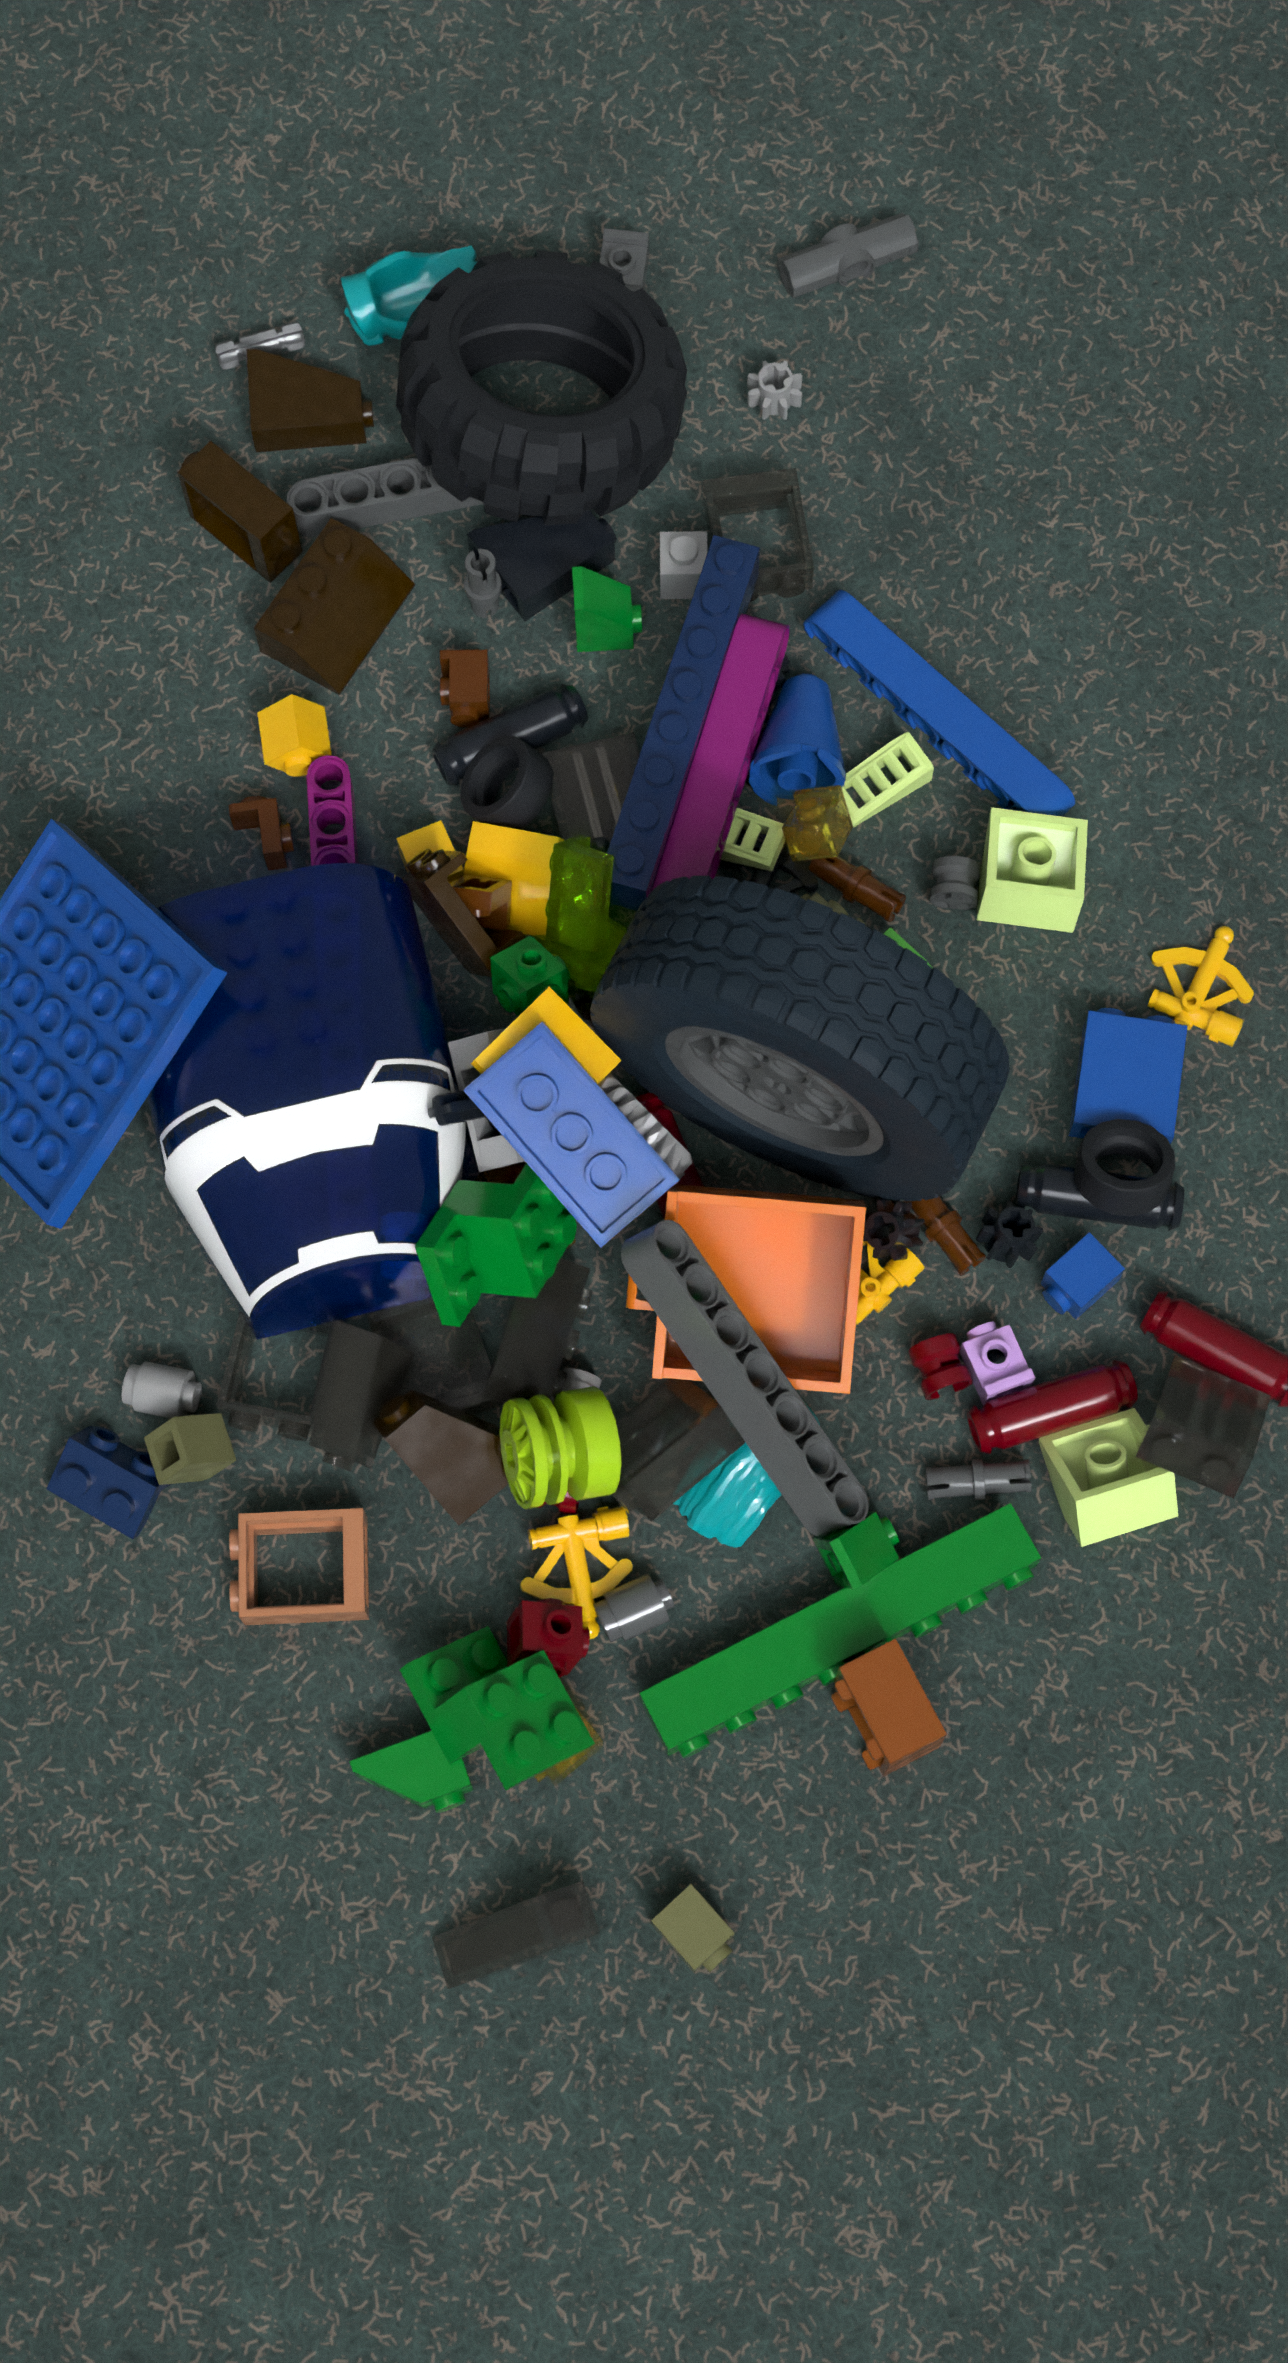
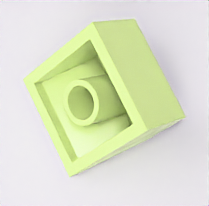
[977,807,1088,933]
[1039,1408,1178,1547]

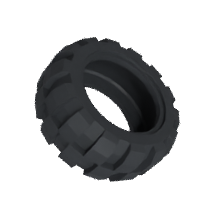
[396,250,688,525]

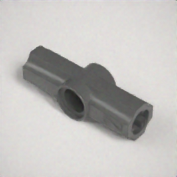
[777,212,919,298]

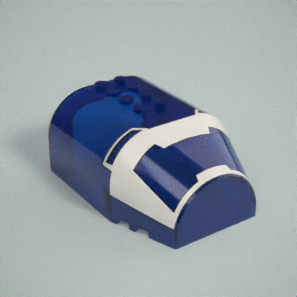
[147,863,473,1340]

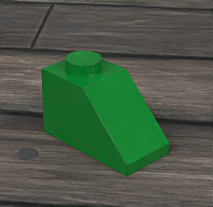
[572,566,642,652]
[812,1511,899,1590]
[349,1731,474,1813]

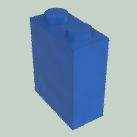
[1069,1008,1188,1144]

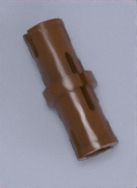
[809,846,906,922]
[903,1196,986,1276]

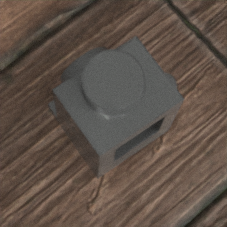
[599,228,650,292]

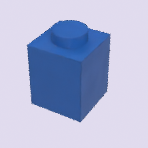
[1041,1232,1125,1320]

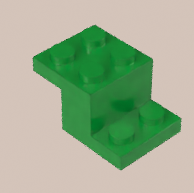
[415,1163,577,1327]
[400,1626,595,1791]

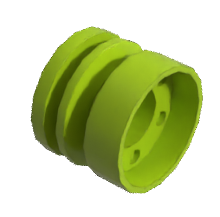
[500,1386,621,1509]

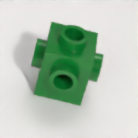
[490,935,570,1016]

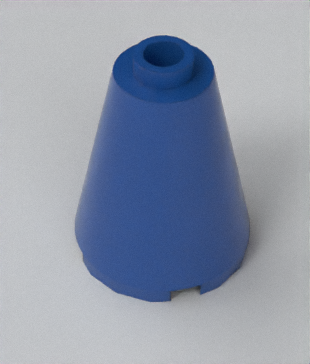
[749,673,846,810]

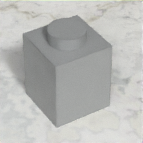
[660,531,707,599]

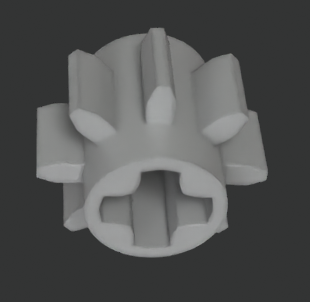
[747,360,802,420]

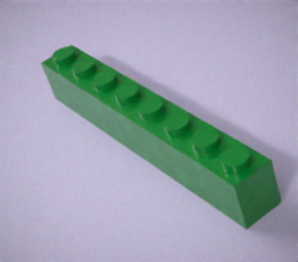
[639,1503,1041,1758]

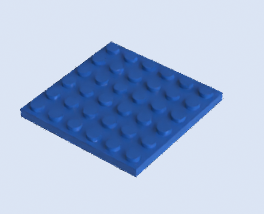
[0,819,228,1229]

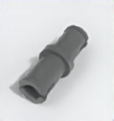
[464,549,502,618]
[925,1459,1032,1500]

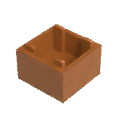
[831,1638,947,1777]

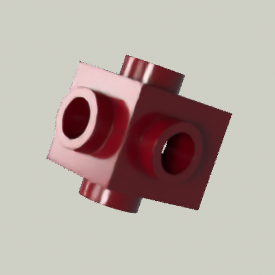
[507,1598,590,1678]

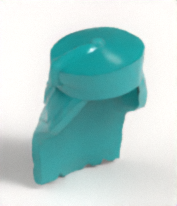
[341,245,477,346]
[669,1398,820,1548]

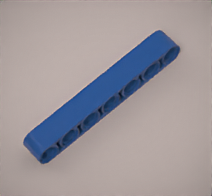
[803,590,1075,817]

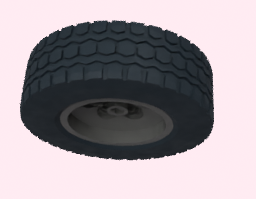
[590,876,1010,1201]

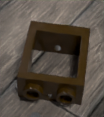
[177,441,303,583]

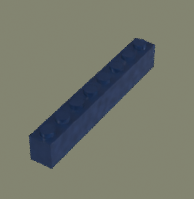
[599,535,760,911]

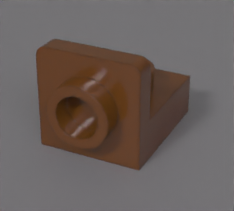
[450,875,512,930]

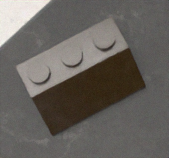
[254,518,415,695]

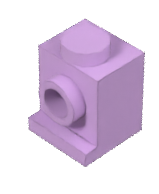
[960,1322,1035,1406]

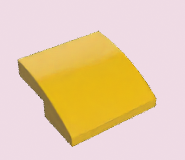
[464,821,567,940]
[471,987,622,1084]

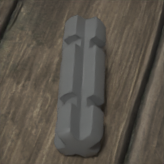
[215,321,305,370]

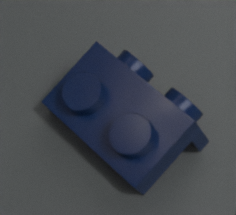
[46,1426,171,1540]

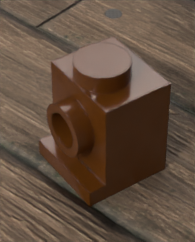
[440,649,490,727]

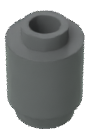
[593,1573,675,1643]

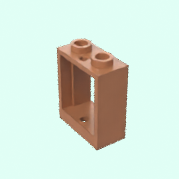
[229,1508,369,1625]

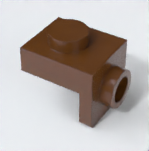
[228,796,294,871]

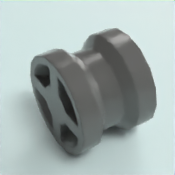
[929,856,981,910]

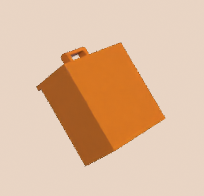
[626,1184,866,1394]

